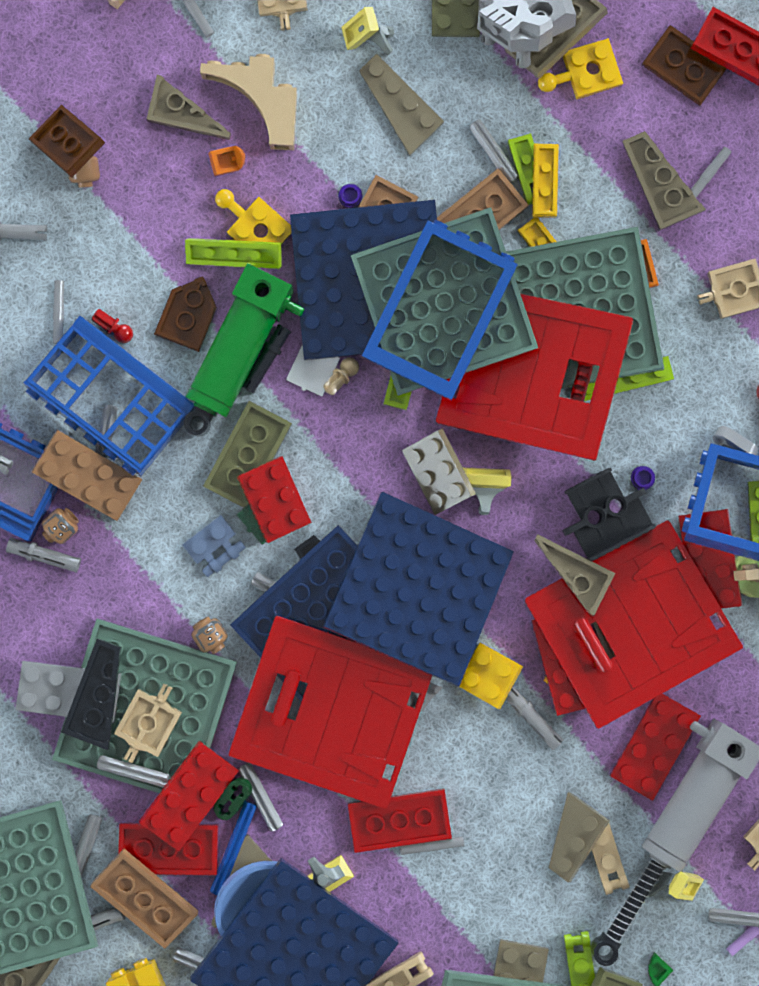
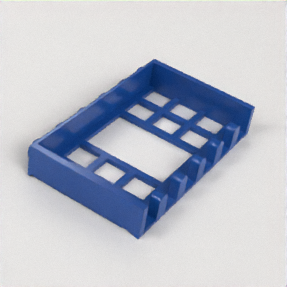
[23,316,194,477]

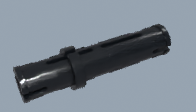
[242,324,291,394]

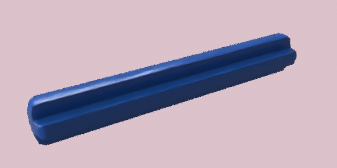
[210,801,257,895]

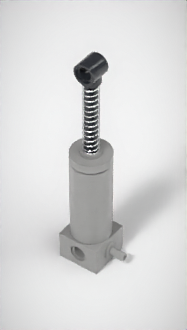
[591,718,759,966]

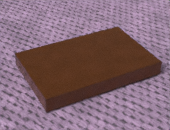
[642,25,727,106]
[29,104,105,178]

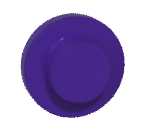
[338,184,362,208]
[630,466,655,490]

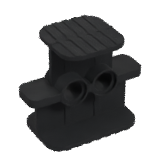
[562,468,656,561]

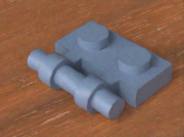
[183,515,246,577]

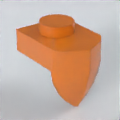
[208,146,246,176]

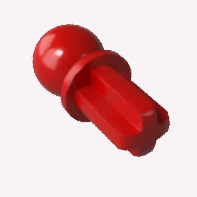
[91,309,133,343]

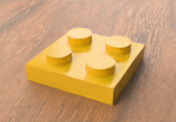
[459,643,523,709]

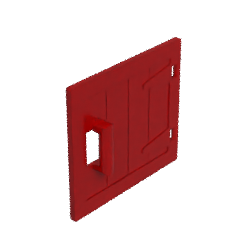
[436,294,633,461]
[524,520,743,729]
[229,616,432,809]

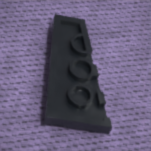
[61,638,122,750]

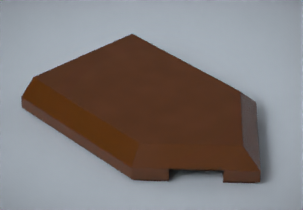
[154,276,217,352]

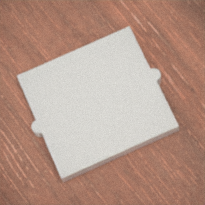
[286,345,340,396]

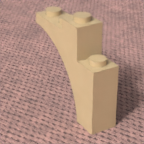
[200,54,297,151]

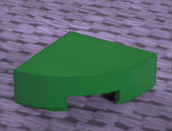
[648,952,674,986]

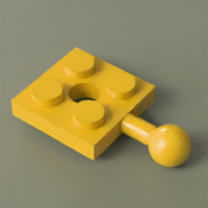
[538,38,623,100]
[215,189,292,245]

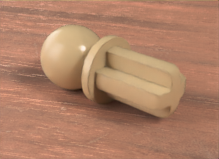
[323,357,359,395]

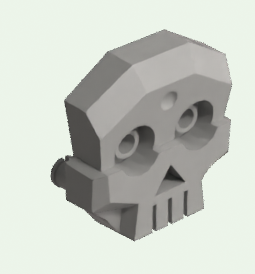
[477,0,576,68]

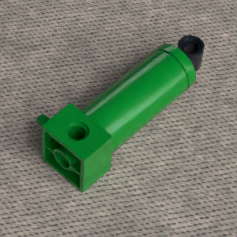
[184,263,304,437]

